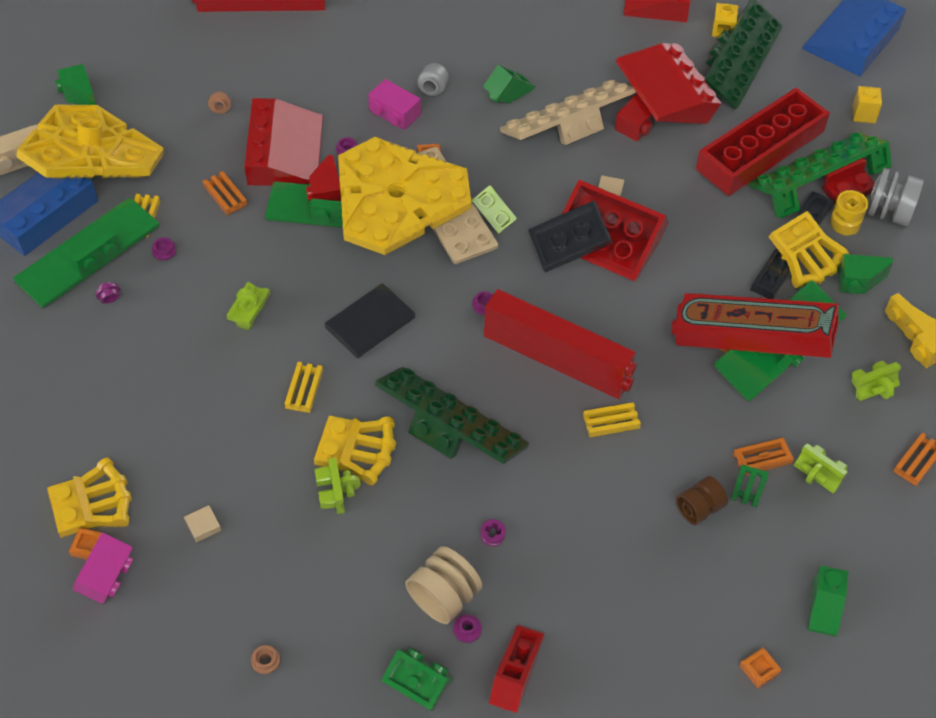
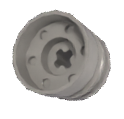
[868,168,924,227]

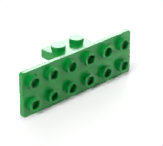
[265,182,343,228]
[13,198,159,308]
[714,281,847,402]

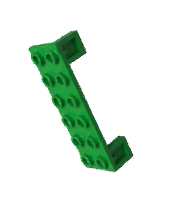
[749,132,892,219]

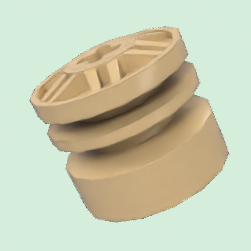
[405,546,482,624]

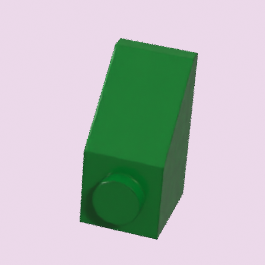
[55,64,96,105]
[483,64,536,104]
[838,254,893,294]
[808,565,849,637]

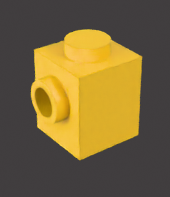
[712,3,738,37]
[852,86,882,123]

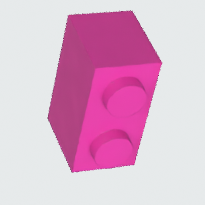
[368,79,421,130]
[72,532,134,604]

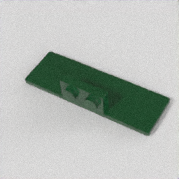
[705,0,783,109]
[375,367,529,464]

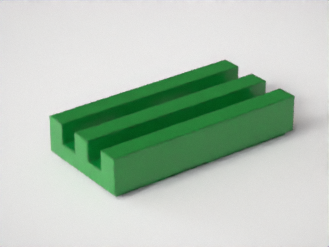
[731,464,769,508]

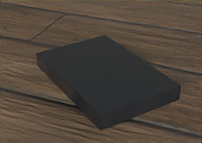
[528,200,613,273]
[325,283,415,359]

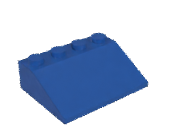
[802,0,906,76]
[0,172,98,257]

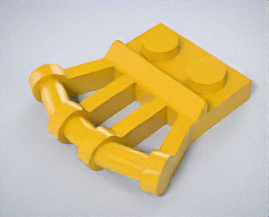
[768,211,849,288]
[314,415,397,486]
[47,457,132,538]

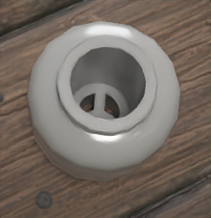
[417,63,449,96]

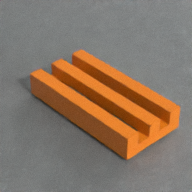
[202,171,247,215]
[893,432,936,487]
[733,437,794,476]

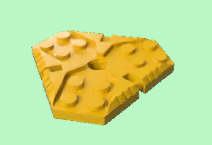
[17,105,164,179]
[338,137,471,255]

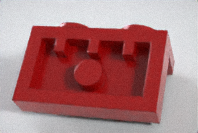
[821,158,875,204]

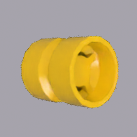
[830,190,869,235]

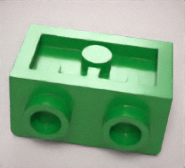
[381,647,454,711]

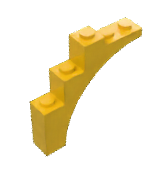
[884,293,936,368]

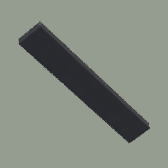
[750,191,834,299]

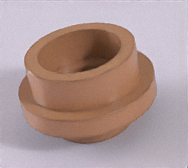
[208,91,231,114]
[251,645,280,675]

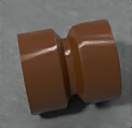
[676,476,728,526]

